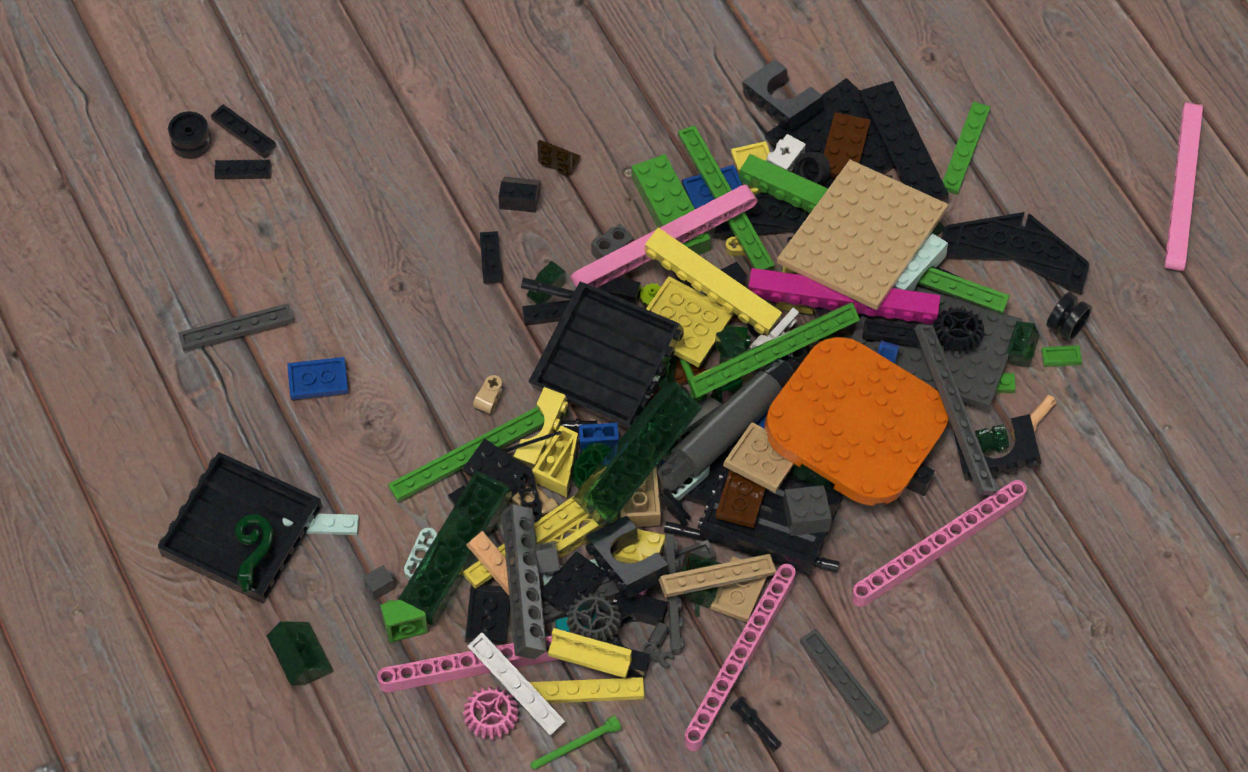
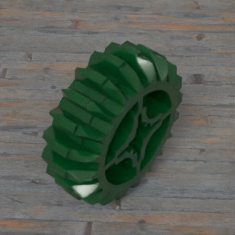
[571,442,619,495]

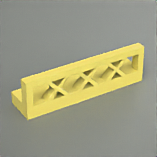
[543,503,617,559]
[548,628,632,678]

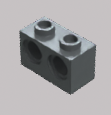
[591,224,634,260]

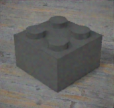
[783,485,832,536]

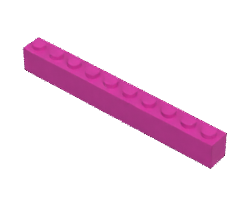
[748,268,940,324]

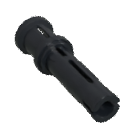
[730,696,782,752]

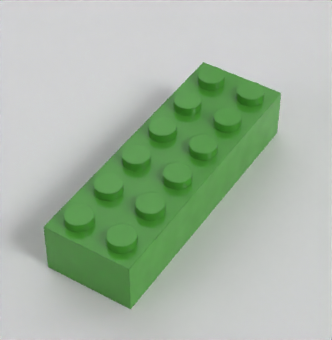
[631,154,711,255]

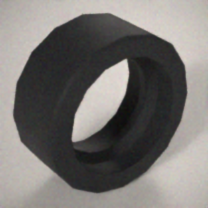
[794,152,831,185]

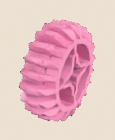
[463,685,519,740]

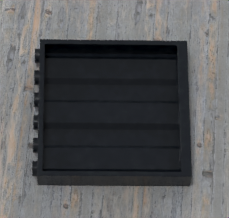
[528,281,684,431]
[698,438,844,575]
[158,452,323,604]

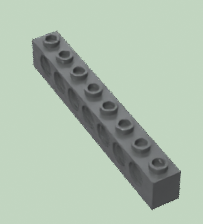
[502,504,547,659]

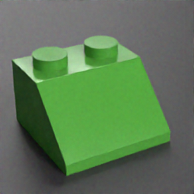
[380,600,428,643]

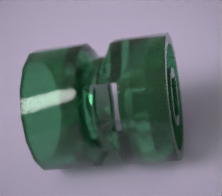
[975,424,1009,454]

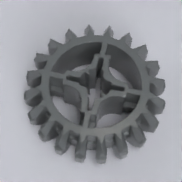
[566,593,621,643]

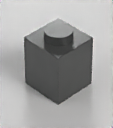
[536,541,561,574]
[363,565,396,600]

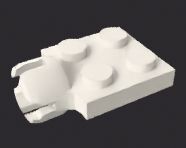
[750,307,799,349]

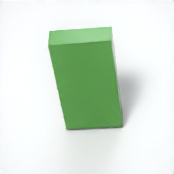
[1041,345,1082,367]

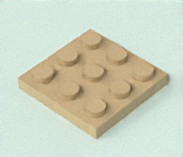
[723,422,794,493]

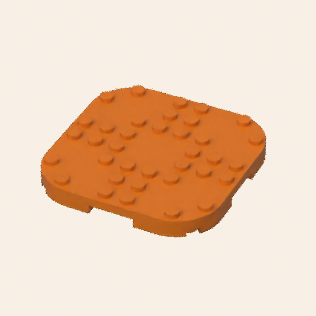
[764,337,948,506]

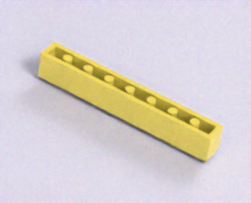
[644,227,782,336]

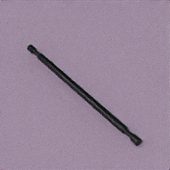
[502,431,561,452]

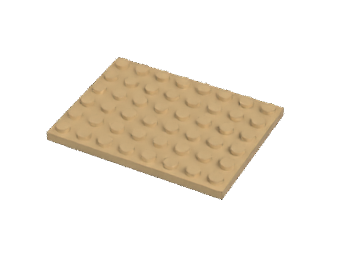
[777,160,948,310]

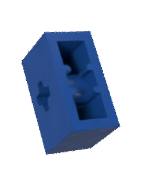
[579,422,619,453]

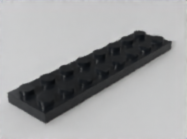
[859,81,949,200]

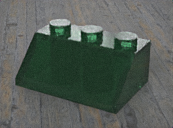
[266,621,334,685]

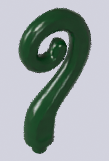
[235,514,273,593]

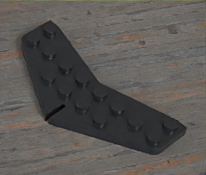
[714,192,810,239]
[941,212,1089,294]

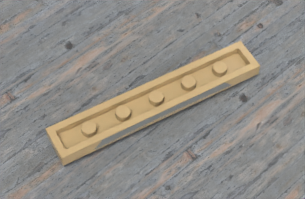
[659,554,776,597]

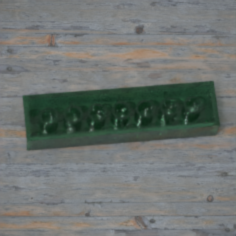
[572,381,702,525]
[398,471,512,627]

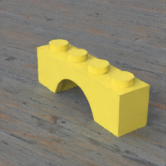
[514,387,569,469]

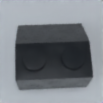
[498,177,541,213]

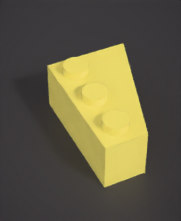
[532,426,578,498]

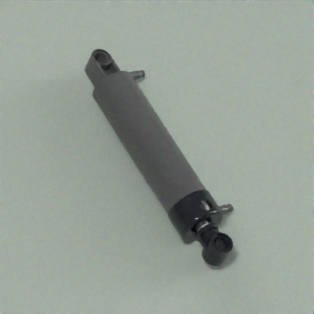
[657,347,808,490]

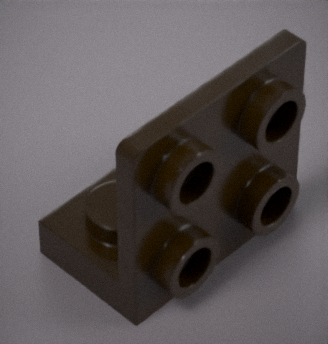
[537,140,581,176]

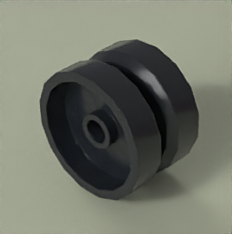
[168,111,211,159]
[1046,292,1092,341]

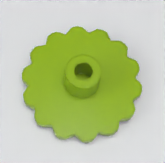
[640,283,661,305]

